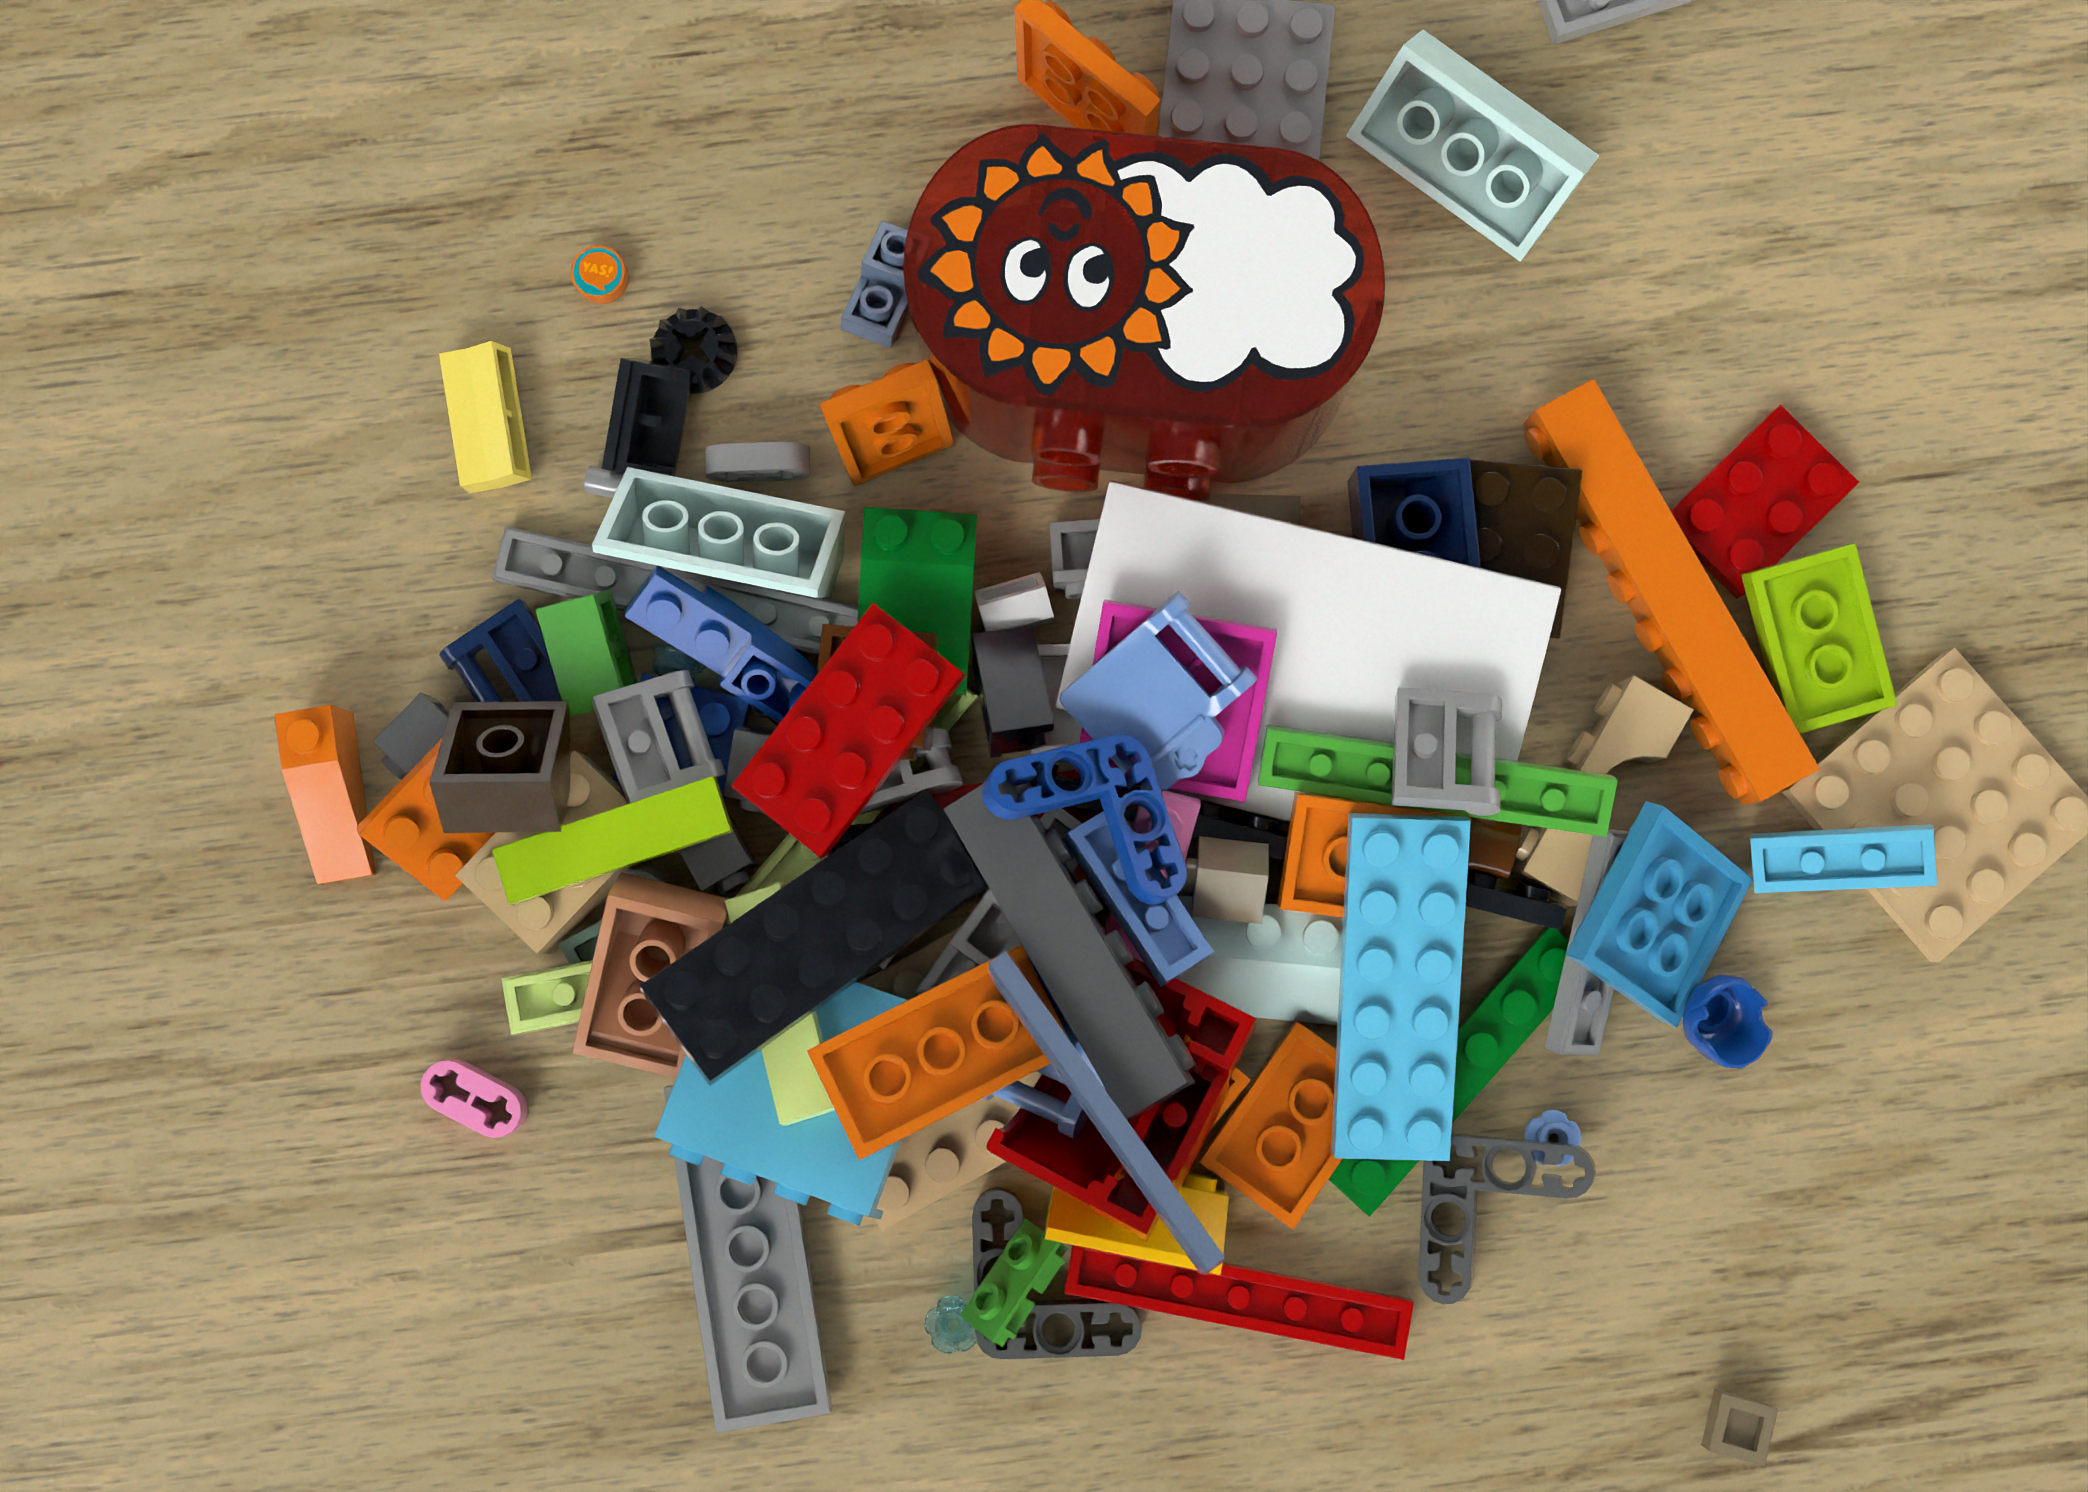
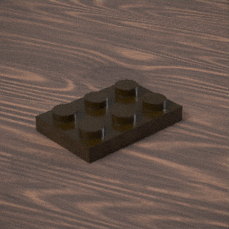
[1470,459,1583,639]

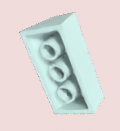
[1346,30,1599,262]
[592,467,845,598]
[1176,895,1343,1025]

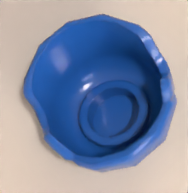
[1683,975,1773,1069]

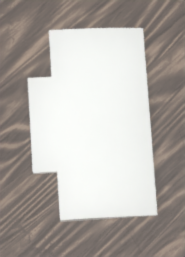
[1055,480,1561,821]

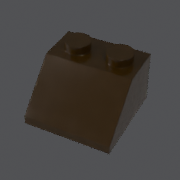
[429,701,570,833]

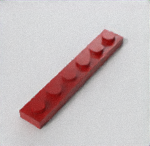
[1064,1245,1414,1360]

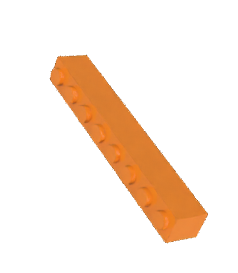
[1523,378,1820,806]

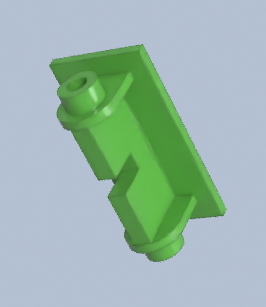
[960,1218,1068,1347]

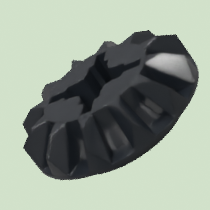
[649,306,738,394]

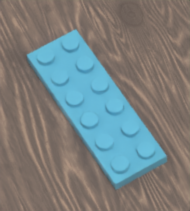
[1331,813,1471,1161]

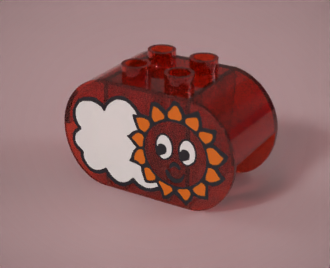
[903,124,1385,502]

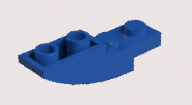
[624,565,817,722]

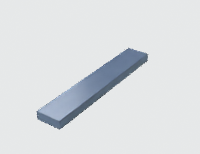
[988,951,1225,1275]

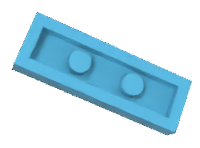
[1750,824,1937,893]

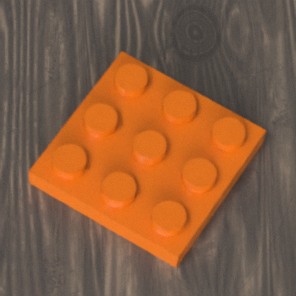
[1014,0,1161,161]

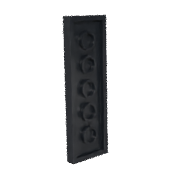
[640,789,989,1086]

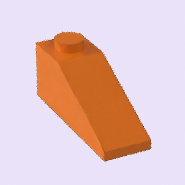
[274,705,376,884]

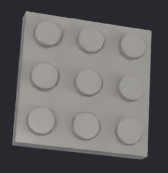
[1157,0,1335,168]

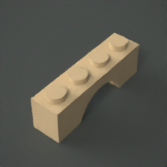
[1511,676,1694,907]

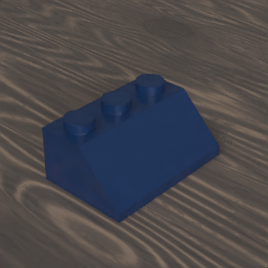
[1347,457,1481,568]

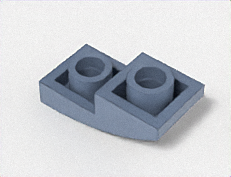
[841,221,932,348]

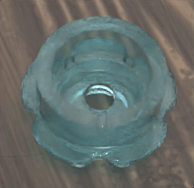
[652,643,706,683]
[925,1295,977,1354]

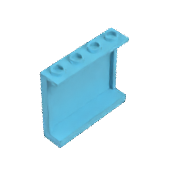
[654,982,908,1226]

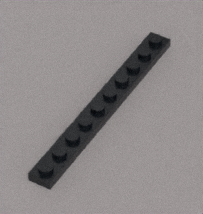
[1030,764,1567,930]

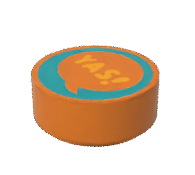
[571,245,629,304]

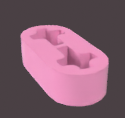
[420,1059,528,1138]

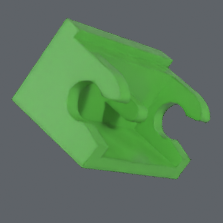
[535,589,638,717]

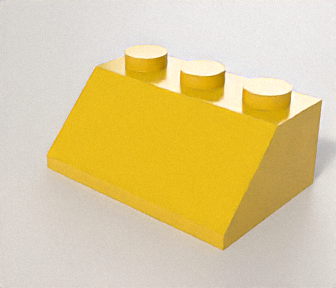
[1045,1169,1229,1275]

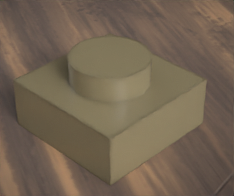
[1701,1389,1778,1467]

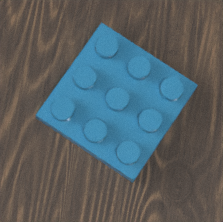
[1566,801,1753,1028]

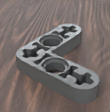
[1419,1134,1596,1304]
[972,1187,1142,1359]

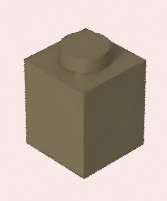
[1182,836,1269,924]

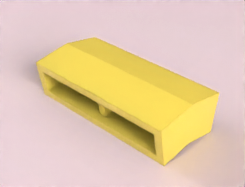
[439,341,532,494]

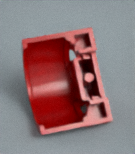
[986,957,1256,1241]

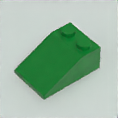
[857,507,977,695]

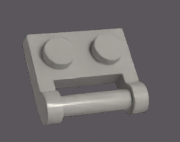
[591,670,726,804]
[1392,687,1502,816]

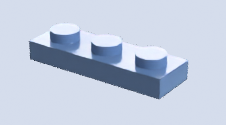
[1063,811,1214,987]

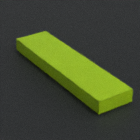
[492,776,734,905]

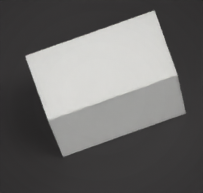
[974,572,1054,632]

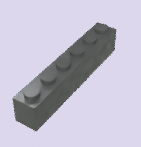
[944,777,1196,1120]

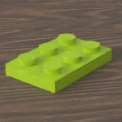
[1741,543,1897,734]

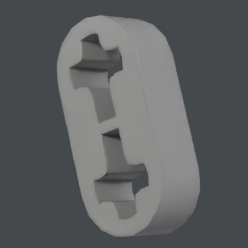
[705,442,810,482]

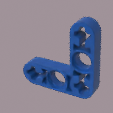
[982,734,1187,905]

